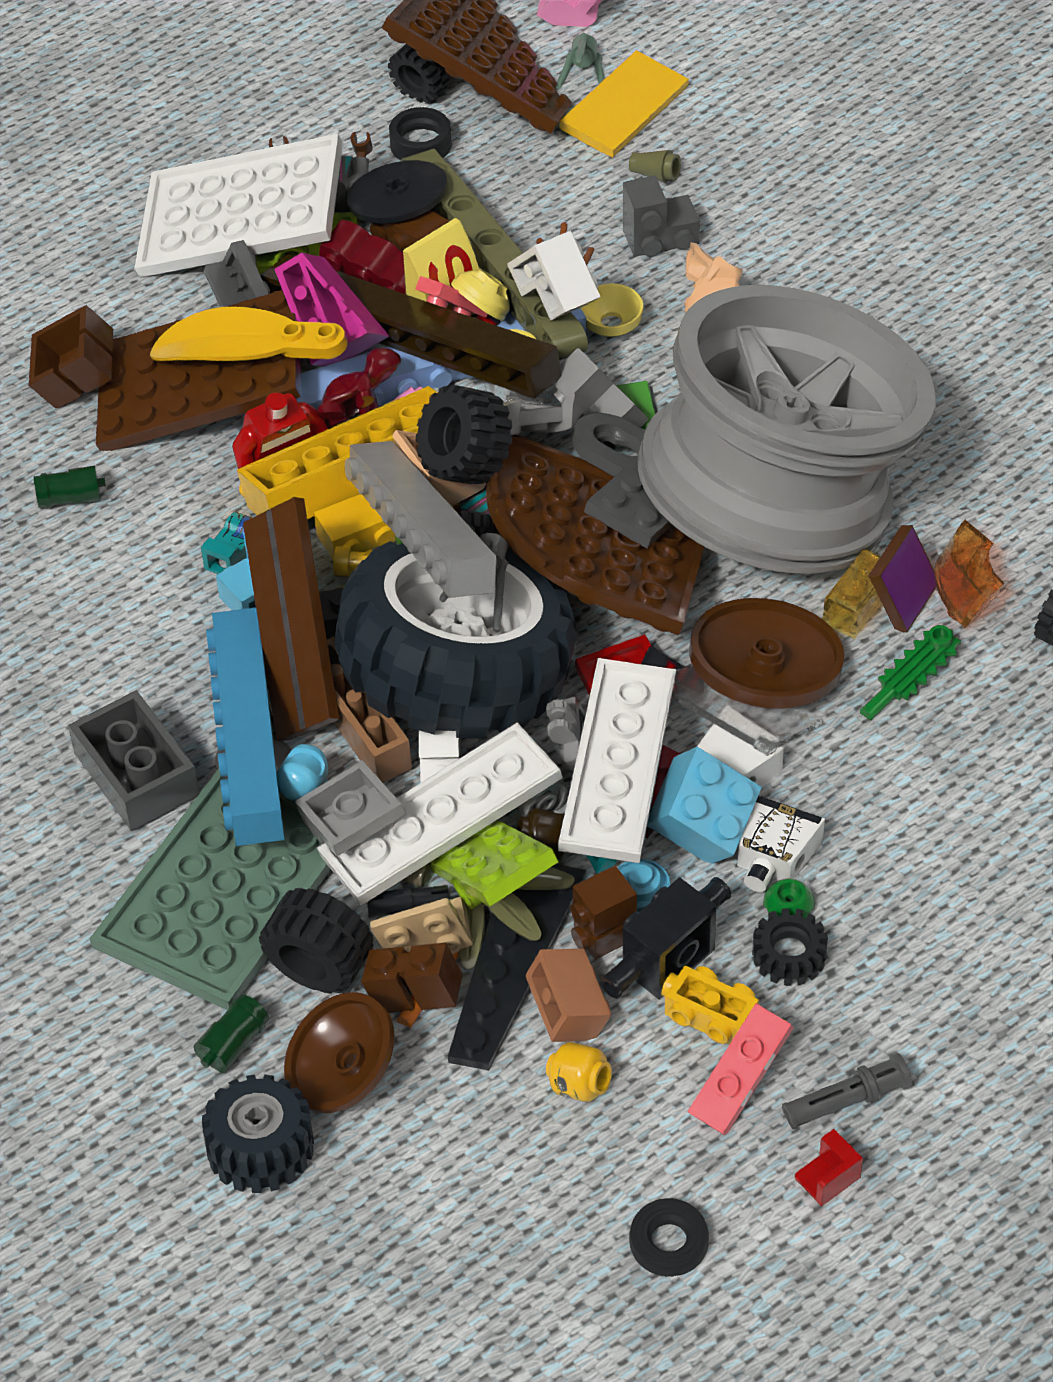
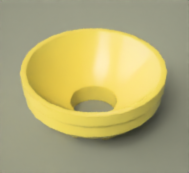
[451,268,510,321]
[581,283,643,337]

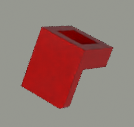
[795,1129,863,1207]

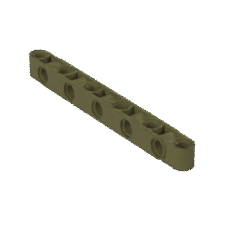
[401,149,588,360]

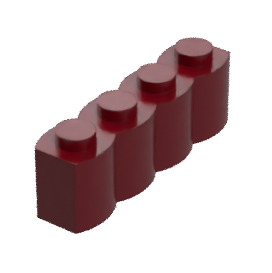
[319,220,406,294]

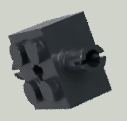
[600,877,732,1000]

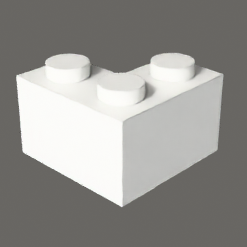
[507,231,600,320]

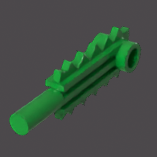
[860,625,961,721]

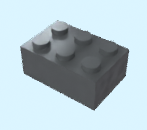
[68,690,199,831]

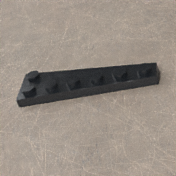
[448,864,586,1071]

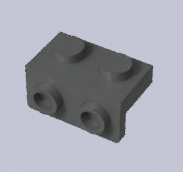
[203,240,270,307]

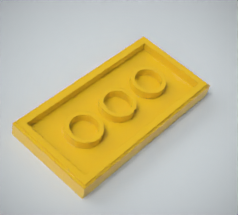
[559,50,689,157]

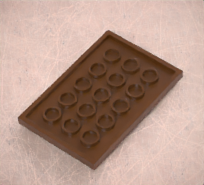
[96,290,301,451]

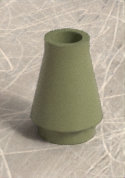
[629,150,681,183]

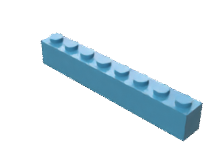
[206,608,284,846]

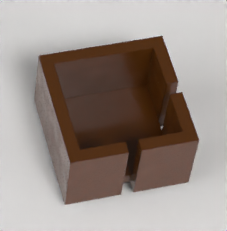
[28,305,114,408]

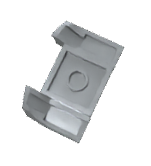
[503,393,590,436]

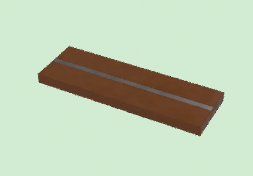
[243,497,339,741]

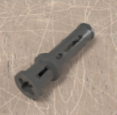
[782,1052,912,1130]

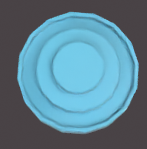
[618,859,670,912]

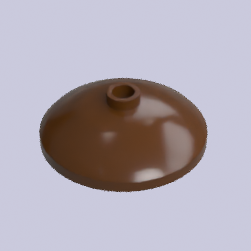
[284,992,395,1114]

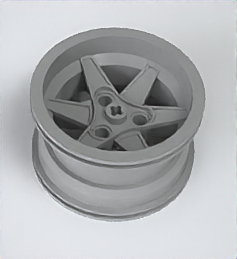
[637,285,936,574]

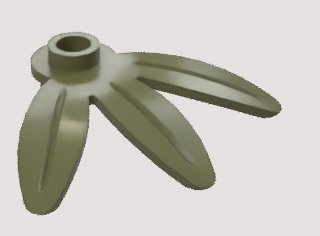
[458,867,574,970]

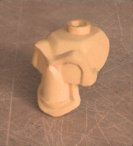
[684,242,743,313]

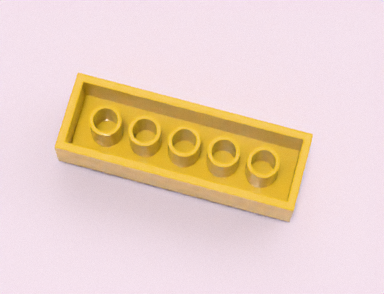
[237,386,438,519]

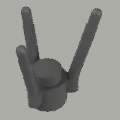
[439,533,508,633]

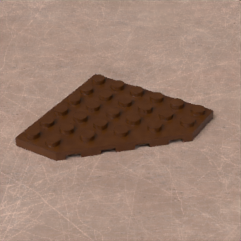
[381,0,572,133]

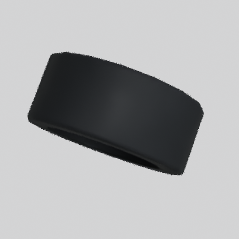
[389,107,452,161]

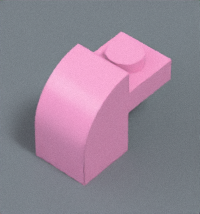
[537,0,602,27]

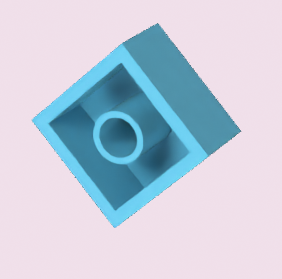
[647,746,762,864]

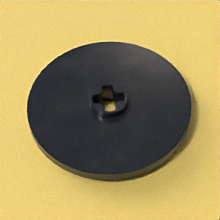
[347,160,448,223]

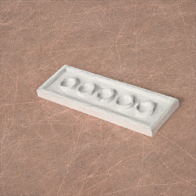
[558,658,676,863]
[317,723,563,906]

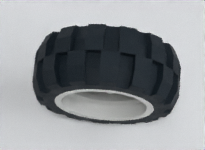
[334,541,576,738]

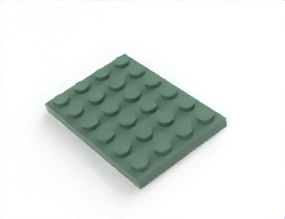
[90,768,331,1010]

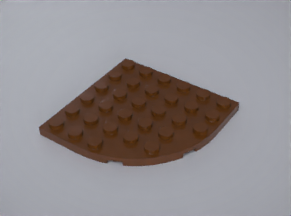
[486,435,704,635]

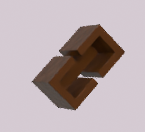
[570,865,637,960]
[361,942,463,1013]

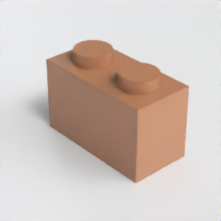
[525,948,611,1042]

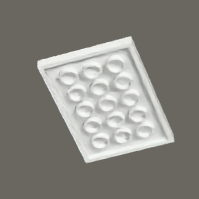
[134,134,343,278]

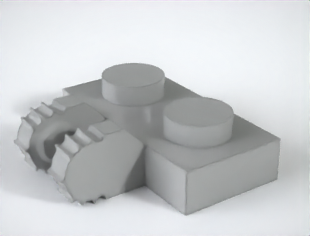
[546,697,586,774]

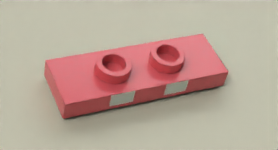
[688,1003,794,1135]

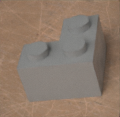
[552,348,649,448]

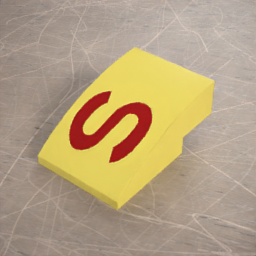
[403,218,479,315]

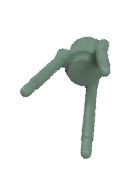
[555,33,605,89]

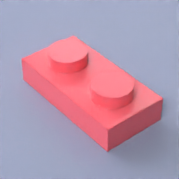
[415,276,487,318]

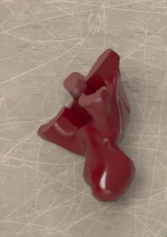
[318,348,401,429]

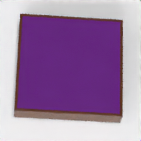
[868,525,940,633]

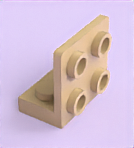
[370,897,473,954]

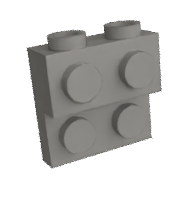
[295,760,405,856]

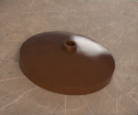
[689,598,844,709]

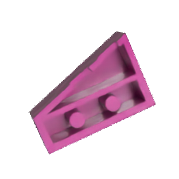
[274,253,389,366]

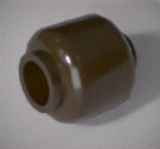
[516,808,566,862]

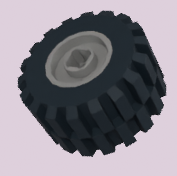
[202,1074,314,1193]

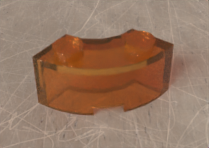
[934,519,1005,629]

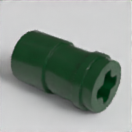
[34,465,106,509]
[193,995,269,1073]

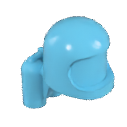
[277,744,328,801]

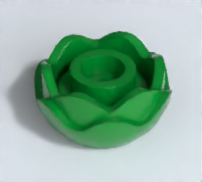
[763,878,815,919]

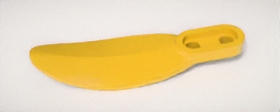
[150,307,348,361]

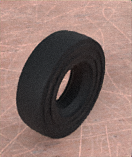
[629,1198,709,1277]

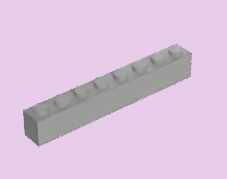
[345,441,496,598]

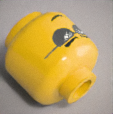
[546,1042,612,1102]

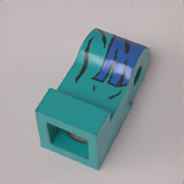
[201,512,252,574]

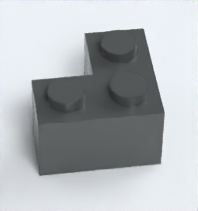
[623,175,700,257]

